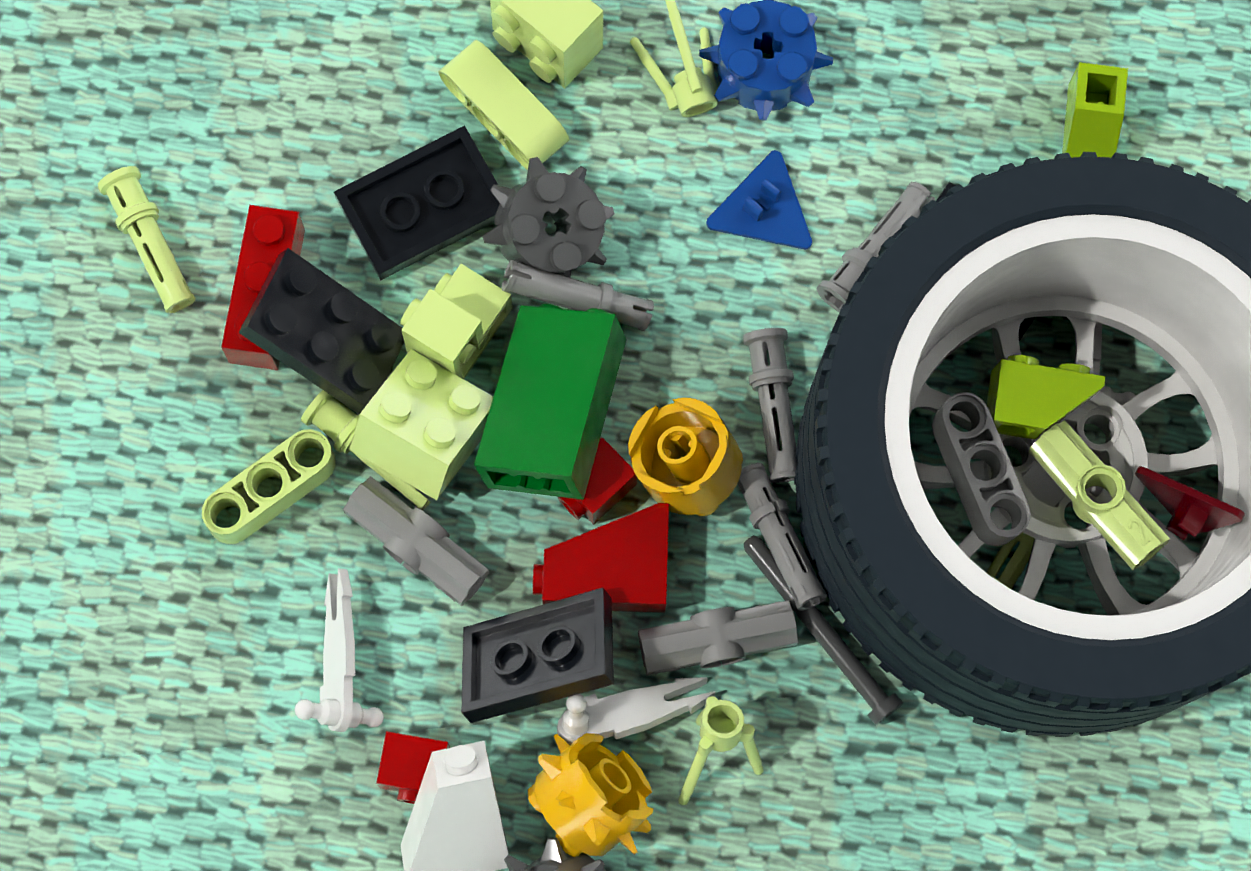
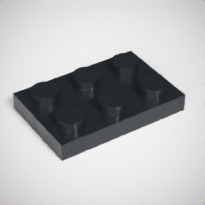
[334,125,500,281]
[238,248,404,414]
[461,588,614,723]

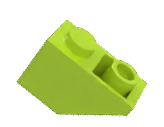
[1062,62,1128,158]
[987,355,1106,440]

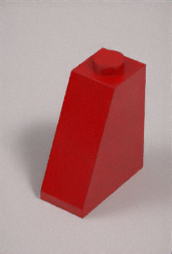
[533,503,669,613]

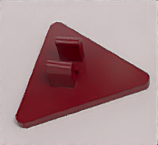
[1135,466,1245,540]

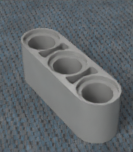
[932,392,1031,546]

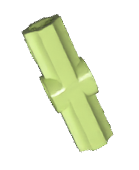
[1029,420,1170,570]

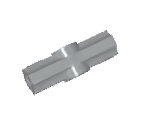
[343,476,489,606]
[638,600,798,675]

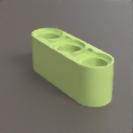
[438,40,570,170]
[202,429,336,544]

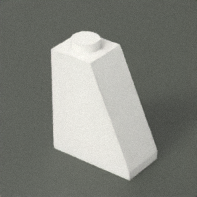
[400,741,509,871]

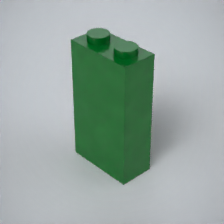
[474,304,627,500]

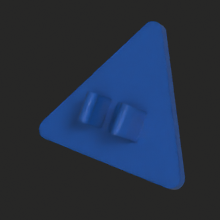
[706,150,812,250]

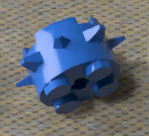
[699,0,833,121]

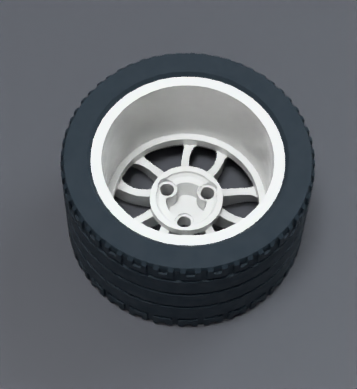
[794,152,1251,737]

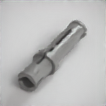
[502,260,654,331]
[737,463,828,611]

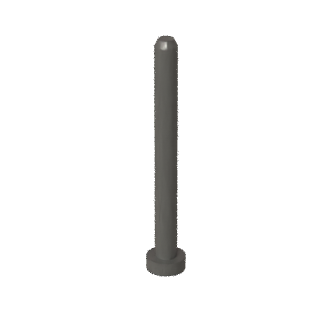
[743,535,903,726]

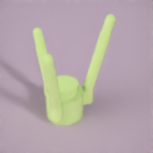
[630,0,718,117]
[678,696,764,805]

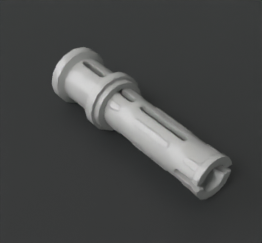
[817,182,935,312]
[743,328,798,483]

